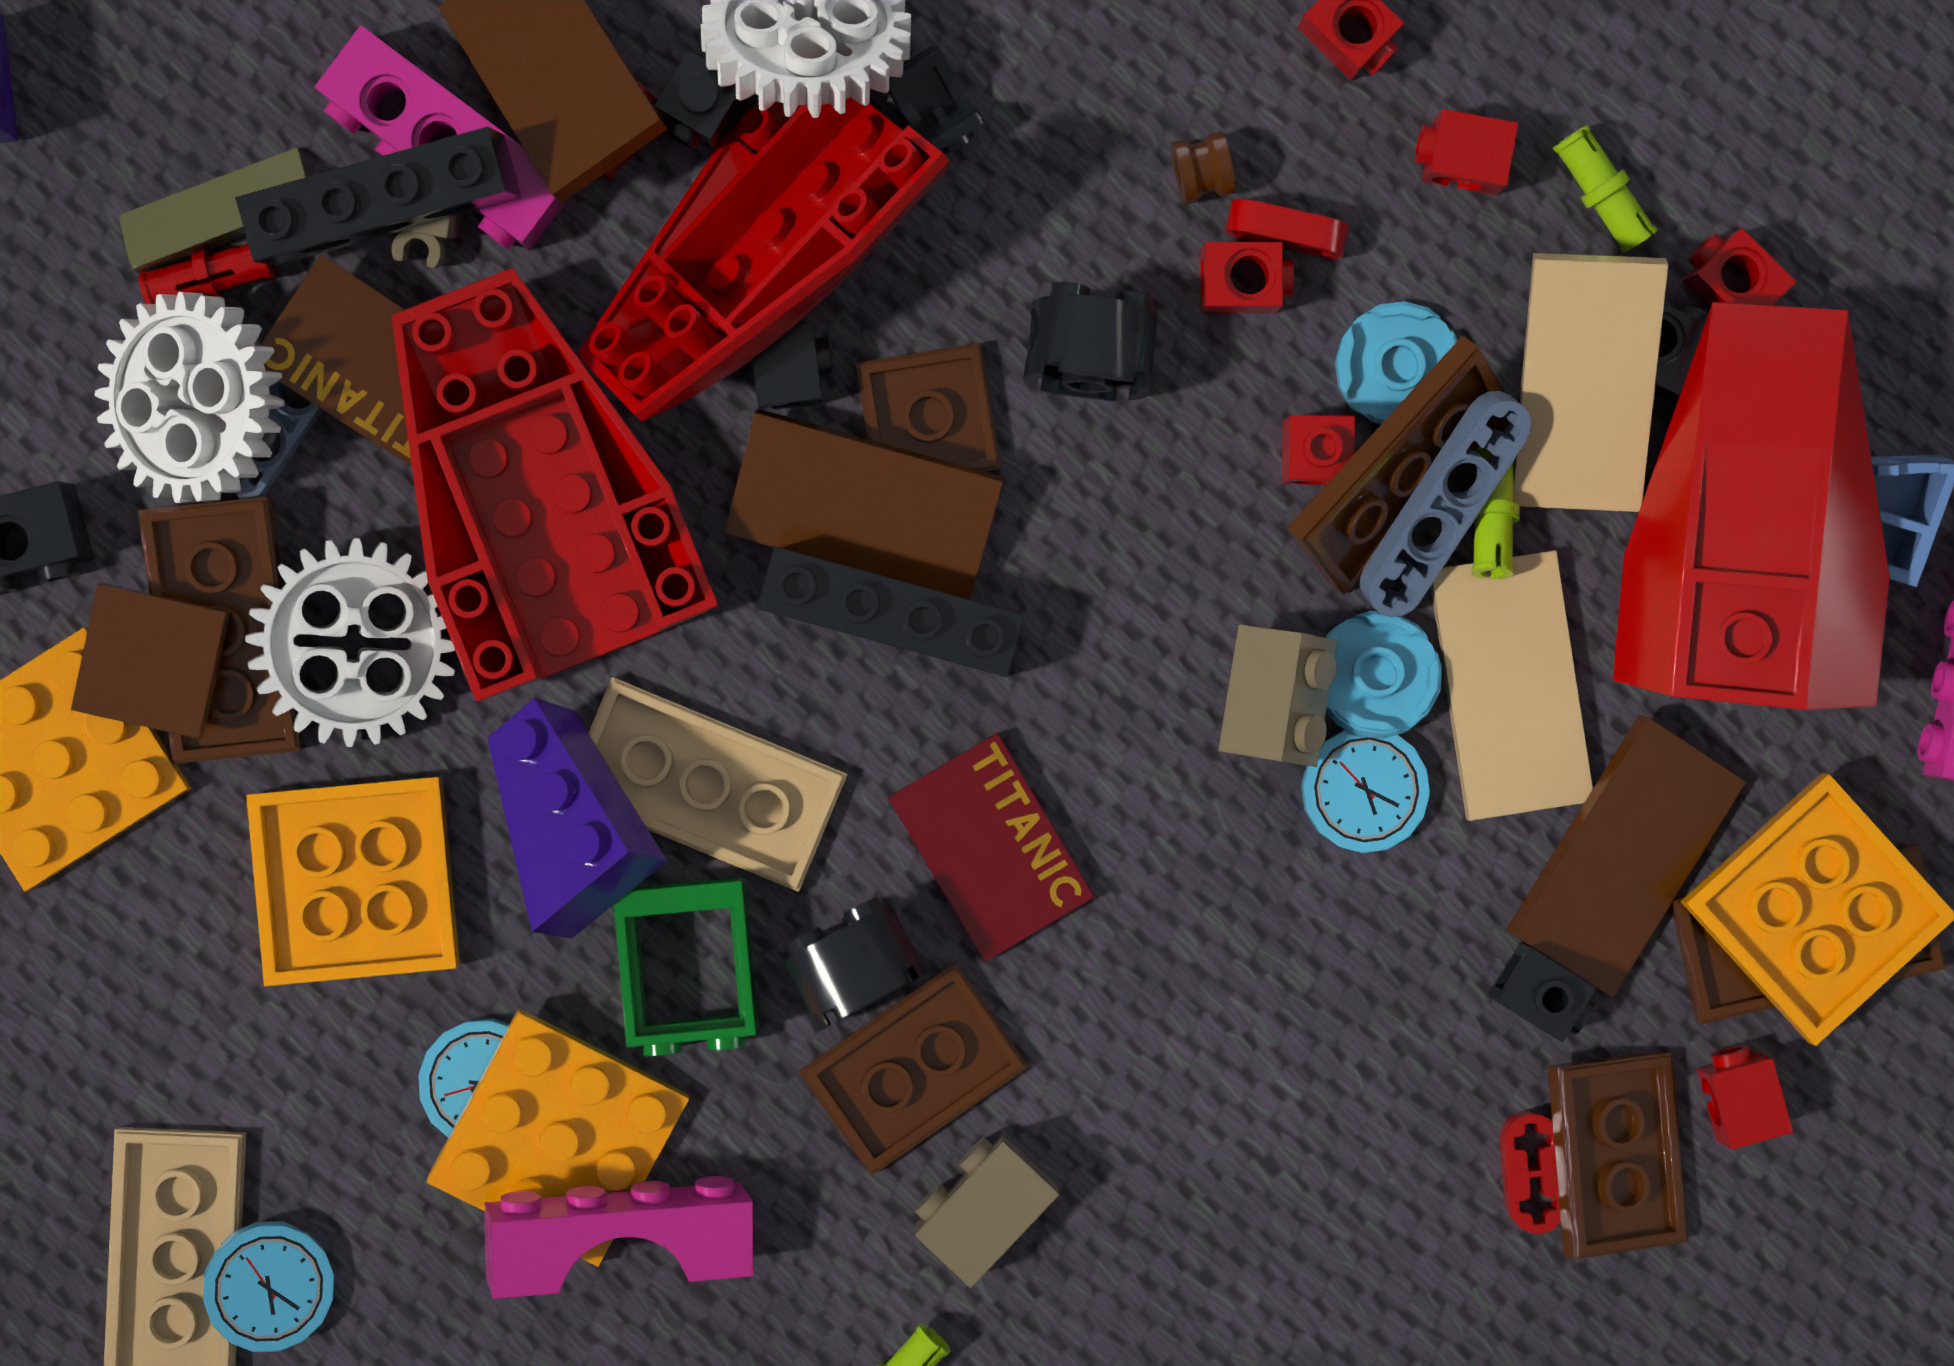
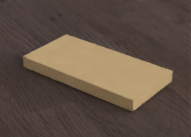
[1514,253,1668,512]
[1430,550,1593,821]
[588,677,848,892]
[104,1127,246,1366]

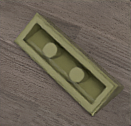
[119,147,309,274]

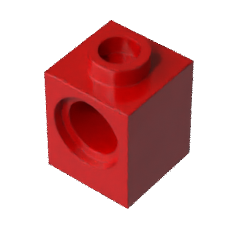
[1297,0,1404,80]
[1414,109,1518,196]
[1682,228,1796,308]
[1200,242,1294,314]
[1282,415,1355,485]
[1696,1045,1793,1150]

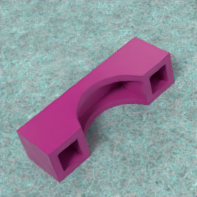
[484,1176,753,1299]

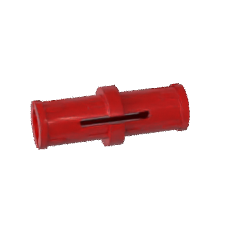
[138,243,277,304]

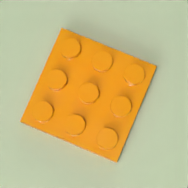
[0,627,192,892]
[1680,773,1954,1046]
[246,776,460,986]
[426,1008,689,1267]

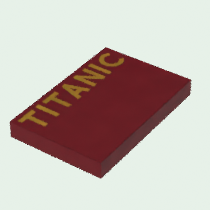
[888,733,1094,962]

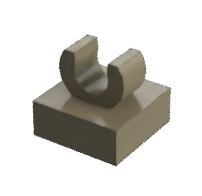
[392,214,463,268]

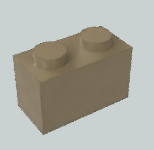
[1218,625,1337,767]
[914,1133,1059,1288]

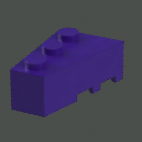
[487,698,667,939]

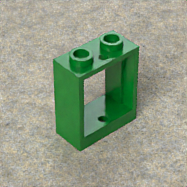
[614,877,759,1056]

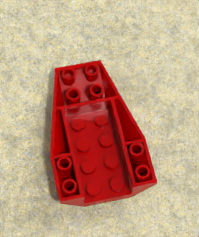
[576,97,950,421]
[391,268,719,702]
[1613,302,1890,710]

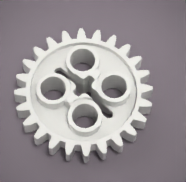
[701,0,911,118]
[95,292,284,503]
[245,538,455,747]

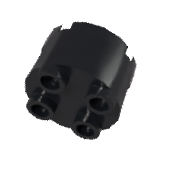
[1023,282,1158,401]
[779,896,930,1033]

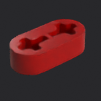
[1225,199,1349,259]
[1500,1110,1561,1234]

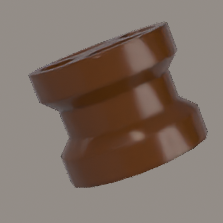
[1170,131,1235,205]

